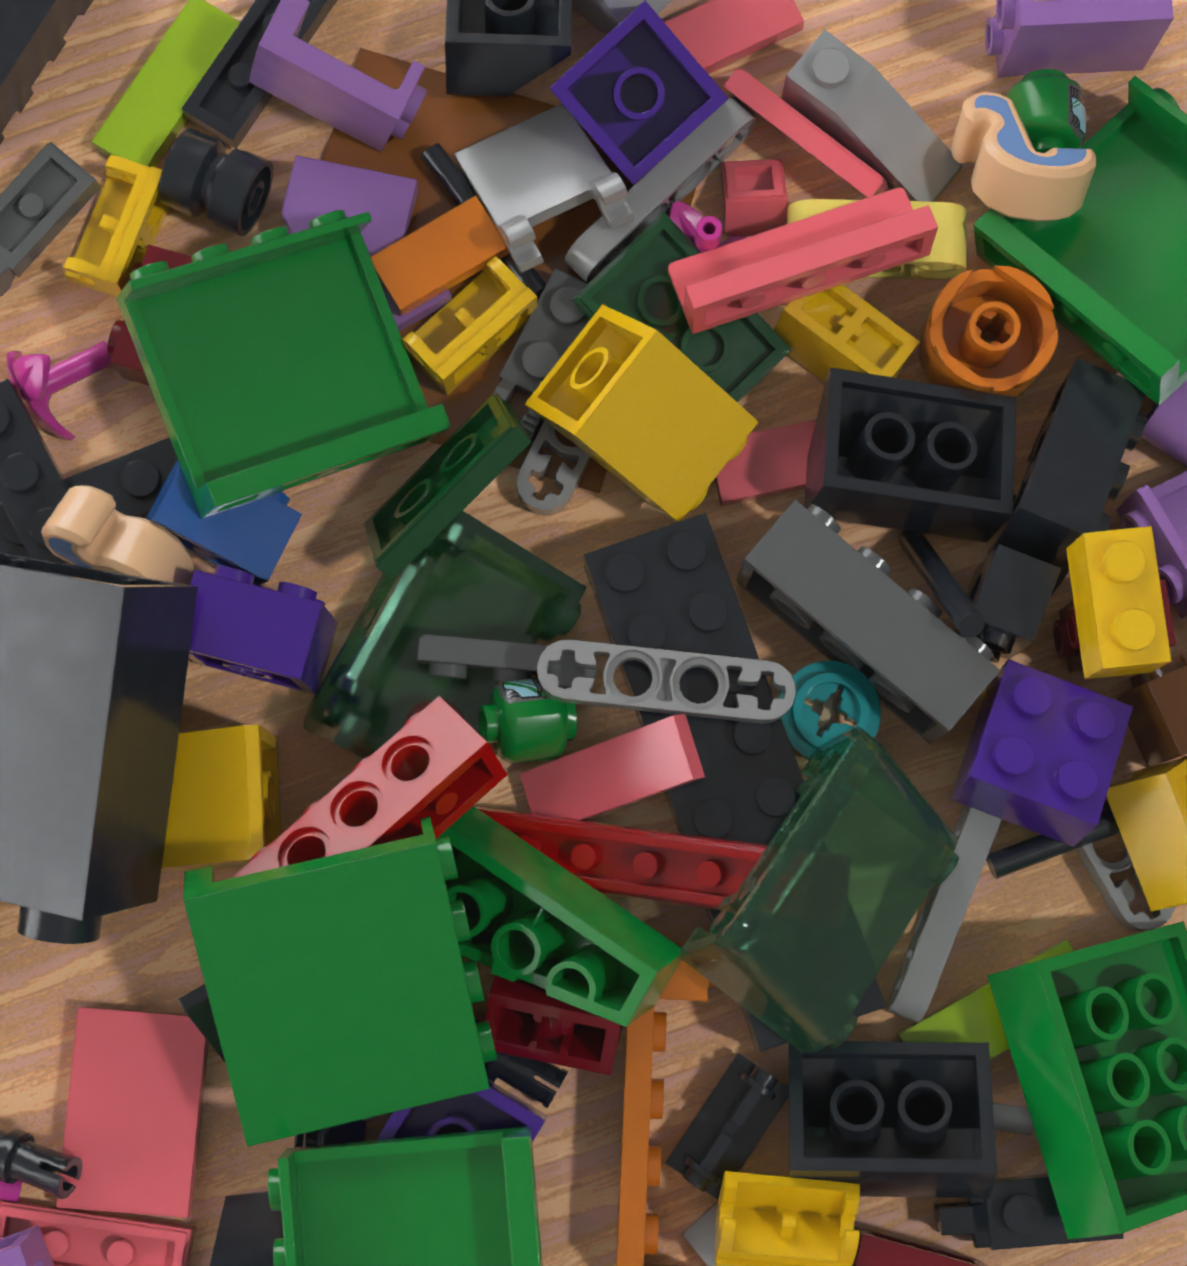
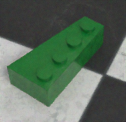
[436,806,686,1027]

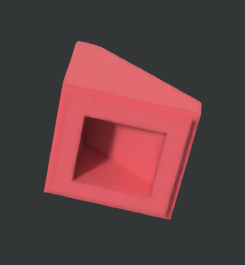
[721,159,788,236]

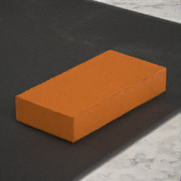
[371,196,509,316]

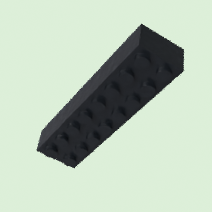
[584,512,886,1052]

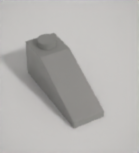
[781,29,963,202]

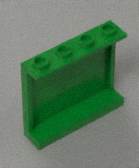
[973,76,1187,406]
[116,210,451,519]
[183,816,497,1147]
[268,1126,543,1266]

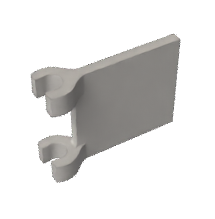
[454,104,635,273]

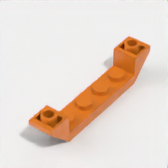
[616,934,722,1266]

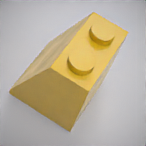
[525,304,758,522]
[161,724,282,873]

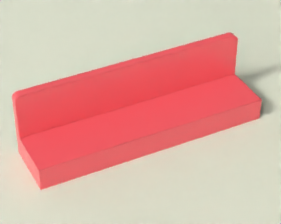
[668,187,938,334]

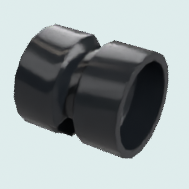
[159,128,274,236]

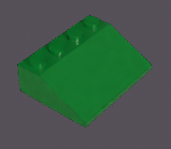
[987,921,1187,1240]

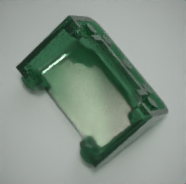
[304,511,587,778]
[677,727,959,1054]

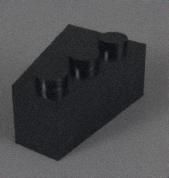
[985,358,1148,596]

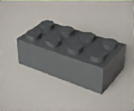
[736,499,1001,744]

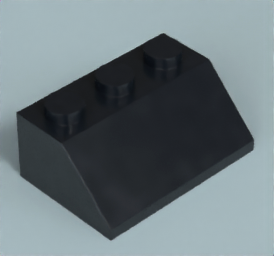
[804,368,1016,543]
[788,1041,997,1198]

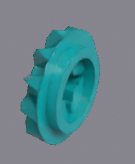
[780,661,881,765]

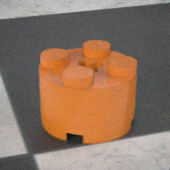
[919,265,1058,398]

